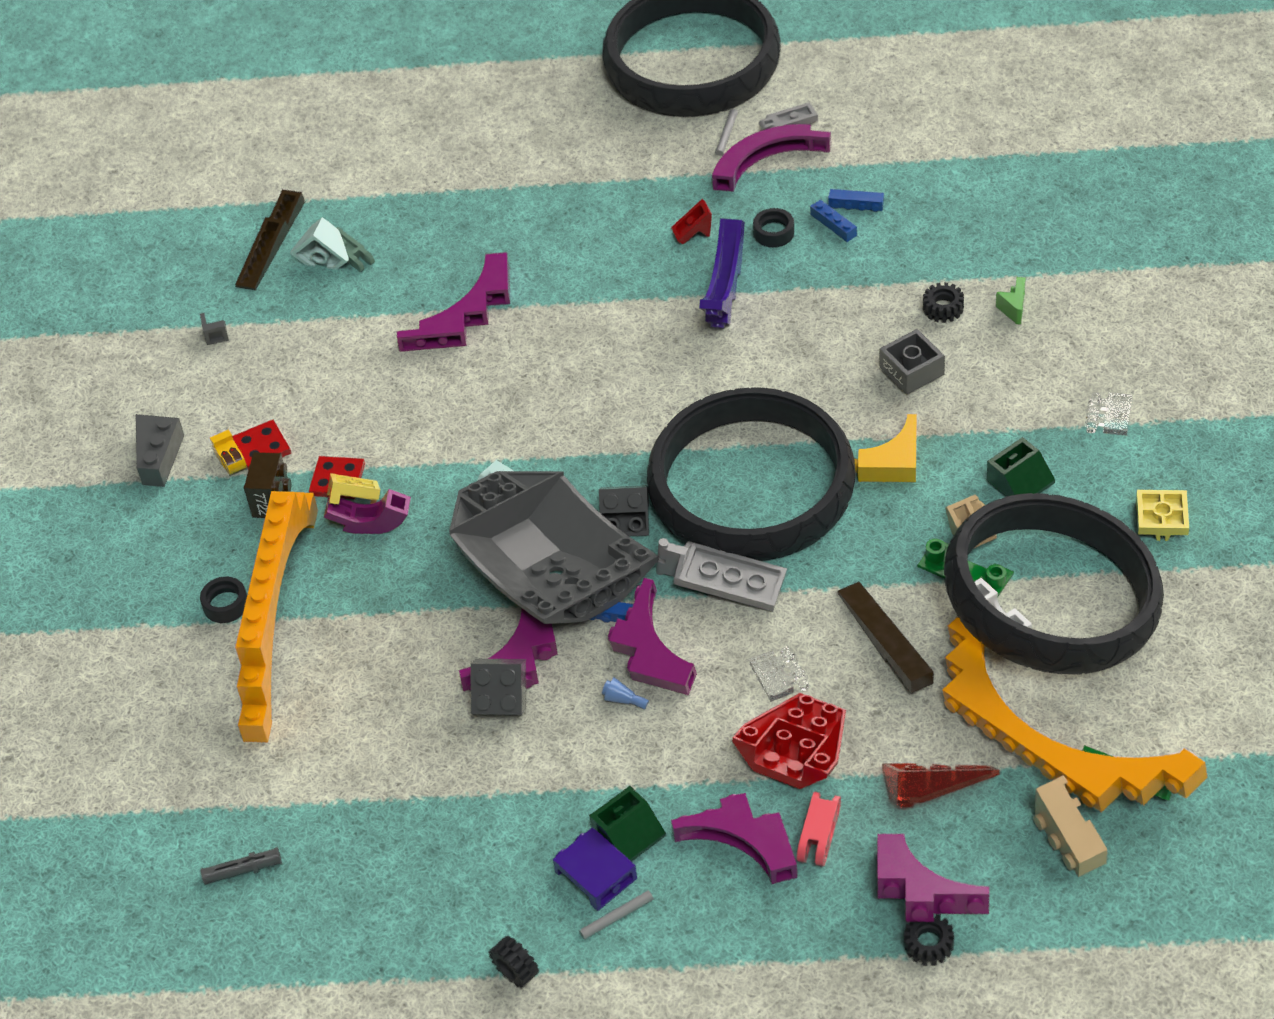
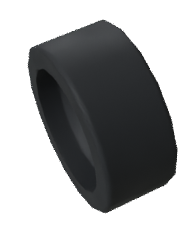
[753,208,794,248]
[200,576,247,623]

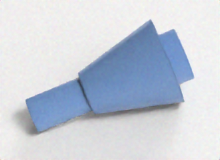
[602,677,649,709]

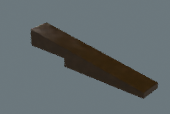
[235,189,305,291]
[838,582,934,694]

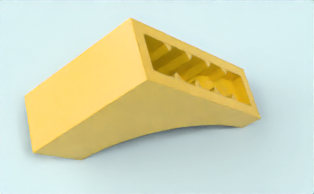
[854,414,917,482]

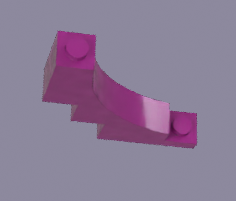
[397,252,510,352]

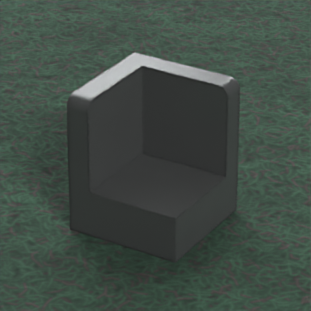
[200,313,229,345]

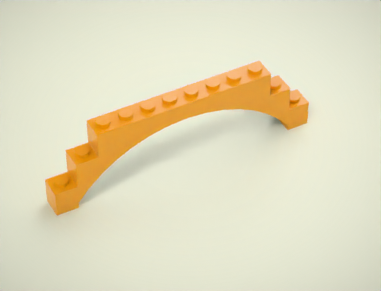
[235,491,318,743]
[942,617,1207,813]

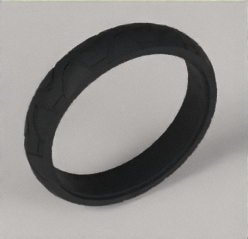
[602,0,781,117]
[647,387,856,561]
[944,493,1164,675]

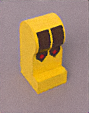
[210,429,247,476]

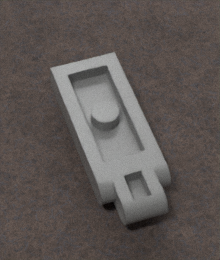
[759,102,818,130]

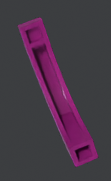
[712,124,831,192]

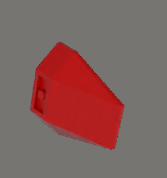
[732,693,846,789]

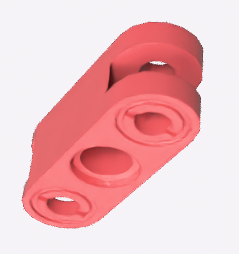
[797,792,841,866]

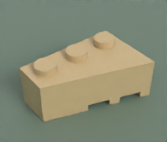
[1033,775,1107,877]

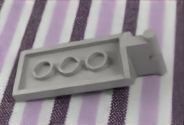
[656,538,787,612]

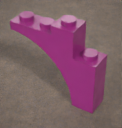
[608,578,697,695]
[459,608,558,691]
[671,793,798,884]
[877,834,989,922]

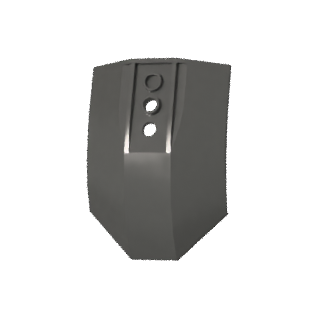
[449,471,659,624]

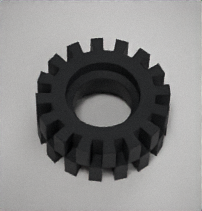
[923,282,964,323]
[904,914,954,966]
[489,936,539,988]

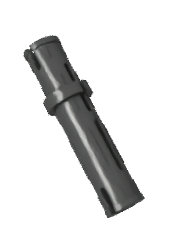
[200,847,282,885]

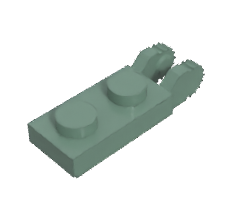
[337,227,375,272]

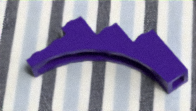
[699,218,745,328]

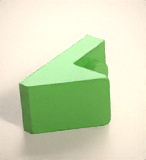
[996,277,1026,324]

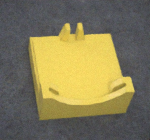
[327,474,380,504]
[1136,490,1189,541]

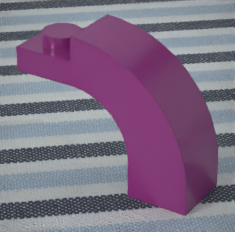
[324,489,411,534]

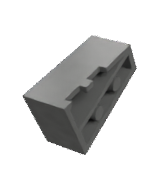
[135,414,185,487]

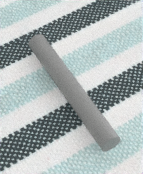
[715,109,738,156]
[579,890,653,940]

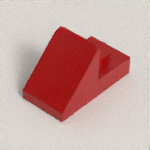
[671,199,712,244]

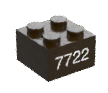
[244,452,292,518]

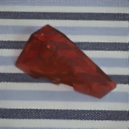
[882,763,1000,808]

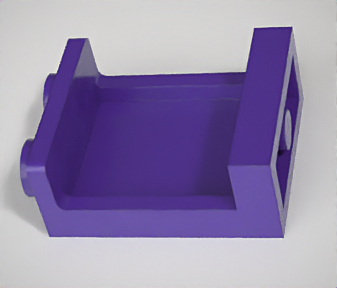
[553,827,637,911]

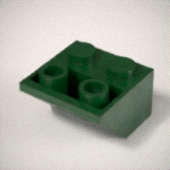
[986,437,1055,496]
[589,786,666,862]

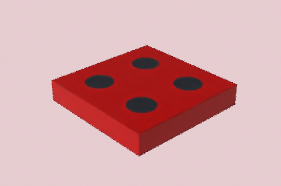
[232,419,292,470]
[309,456,365,499]

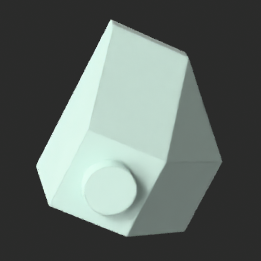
[290,217,349,270]

